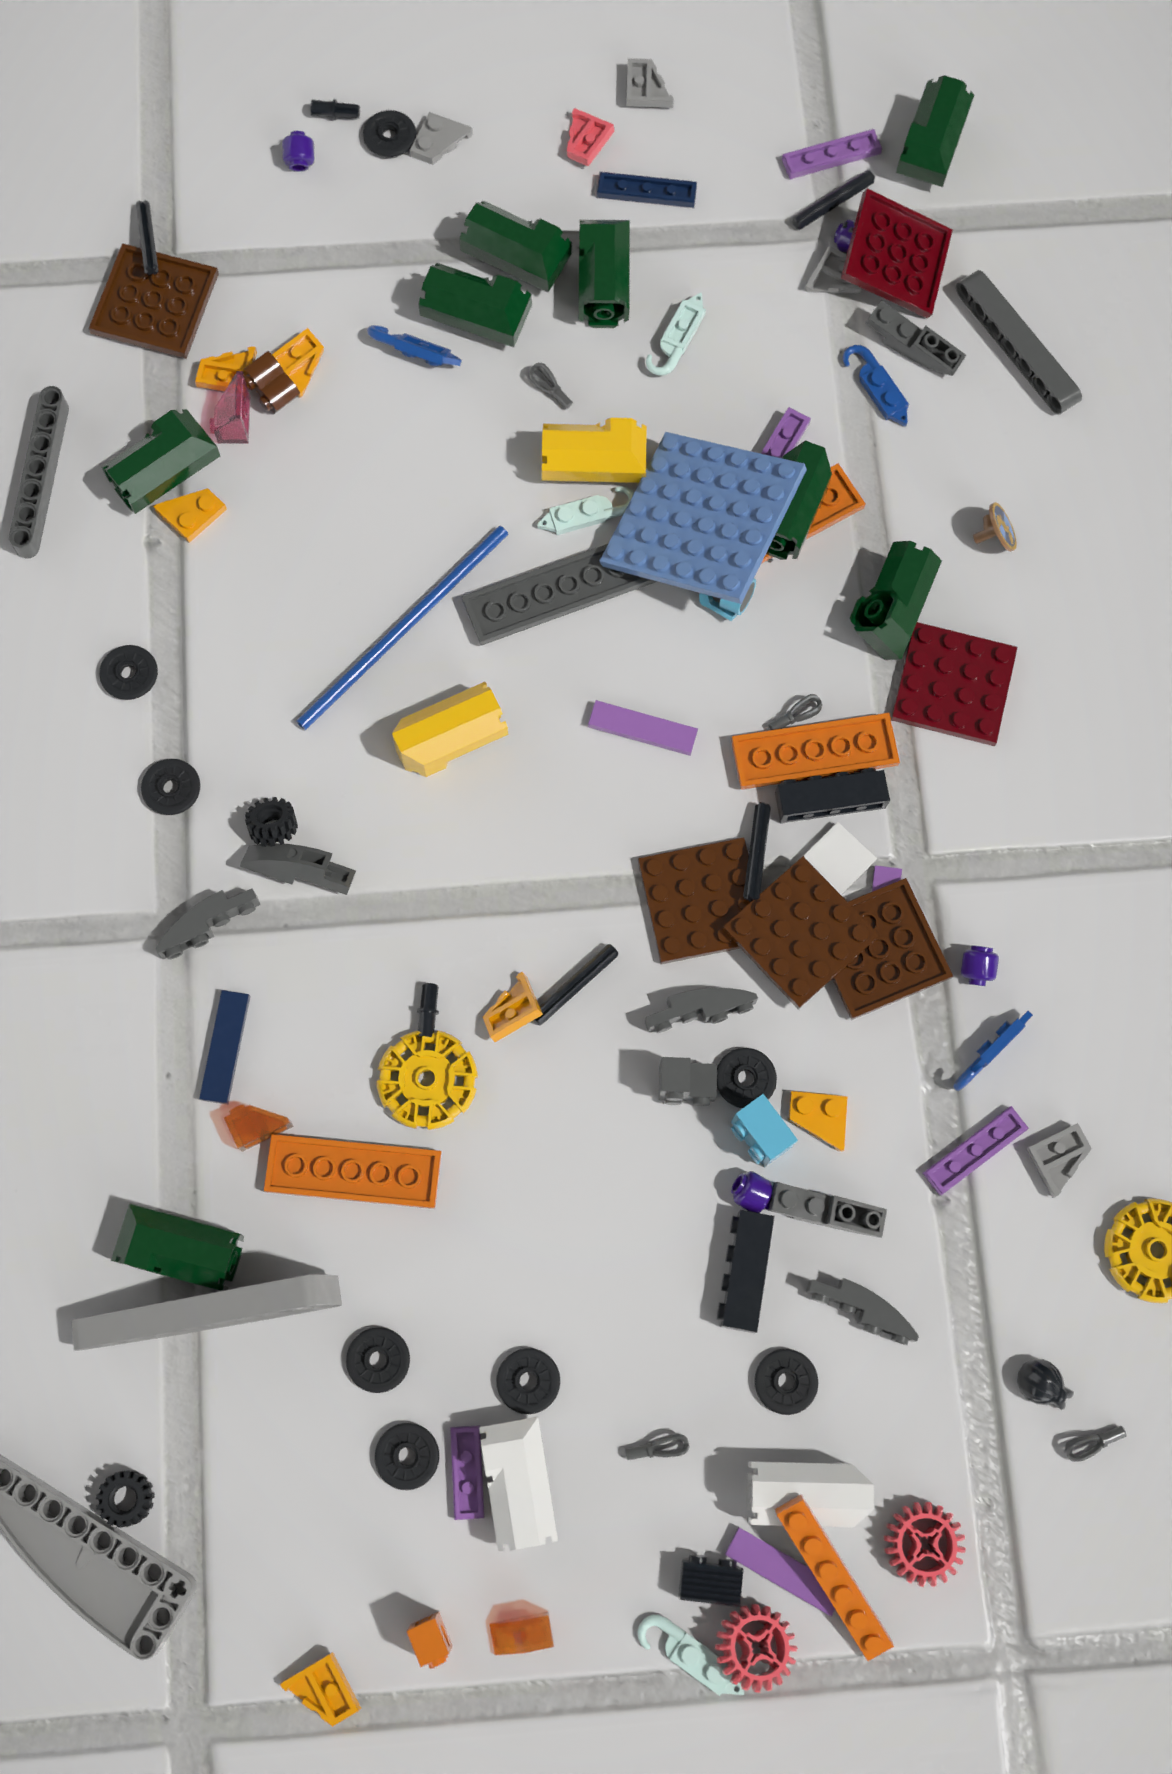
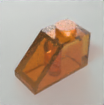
[224,1104,294,1152]
[489,1611,554,1655]

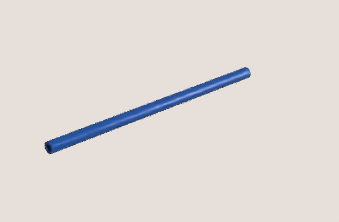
[296,525,508,731]

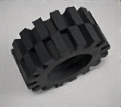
[245,797,298,847]
[96,1470,155,1528]

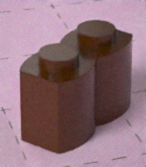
[242,351,300,414]

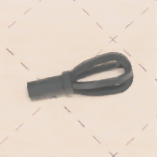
[529,362,573,409]
[769,694,822,730]
[1065,1426,1126,1462]
[625,1434,689,1460]

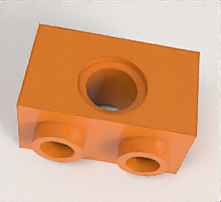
[407,1612,453,1669]

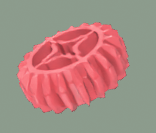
[884,1502,966,1587]
[715,1604,797,1692]

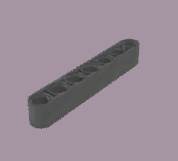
[956,270,1082,415]
[9,386,69,559]

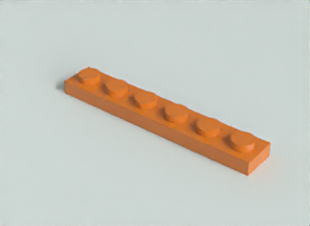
[775,1494,894,1661]

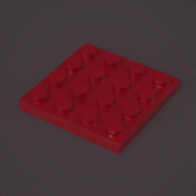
[841,188,953,319]
[891,622,1018,746]

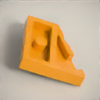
[272,328,324,398]
[195,346,257,395]
[153,488,227,543]
[483,971,543,1042]
[788,1091,848,1152]
[280,1652,361,1727]

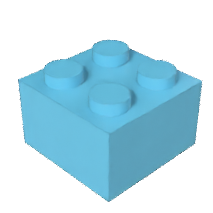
[731,1094,798,1167]

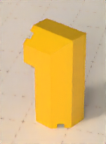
[542,418,647,483]
[392,682,508,777]

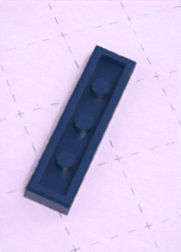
[597,172,697,208]
[199,990,250,1105]

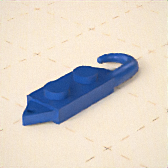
[367,325,462,366]
[843,345,909,427]
[953,1011,1033,1091]

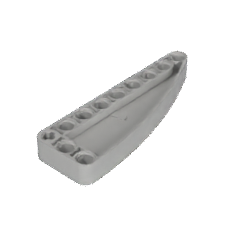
[71,1274,342,1351]
[0,1454,197,1660]

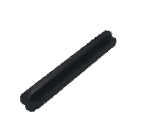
[792,170,875,230]
[136,200,159,275]
[743,802,771,902]
[533,944,618,1026]

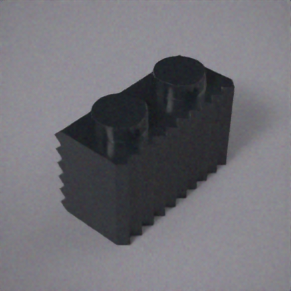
[678,1555,743,1607]

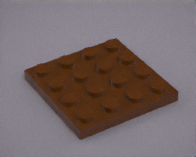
[89,243,219,359]
[638,837,751,964]
[723,856,879,1010]
[832,878,953,1020]

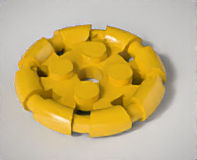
[376,1030,478,1130]
[1104,1198,1172,1303]

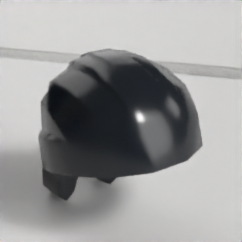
[1017,1359,1074,1410]

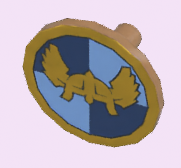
[973,502,1017,552]

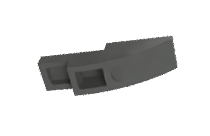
[866,300,966,376]
[240,843,356,895]
[156,888,261,959]
[645,988,758,1033]
[768,1182,887,1238]
[806,1278,919,1345]

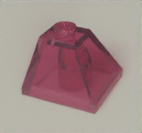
[210,371,251,444]

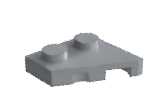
[626,58,673,108]
[410,112,473,165]
[805,246,863,294]
[1026,1123,1092,1198]

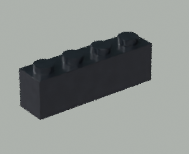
[775,768,890,823]
[716,1210,775,1333]

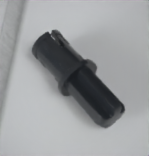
[310,99,360,120]
[416,983,439,1038]

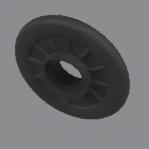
[363,110,416,157]
[99,645,158,700]
[141,759,200,815]
[717,1048,777,1108]
[346,1327,410,1393]
[496,1348,560,1414]
[755,1349,818,1415]
[375,1423,439,1490]

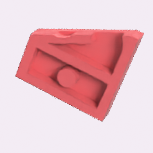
[567,108,615,167]

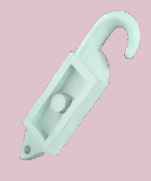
[646,293,706,376]
[537,486,634,535]
[638,1615,744,1696]

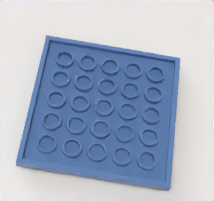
[600,432,807,604]

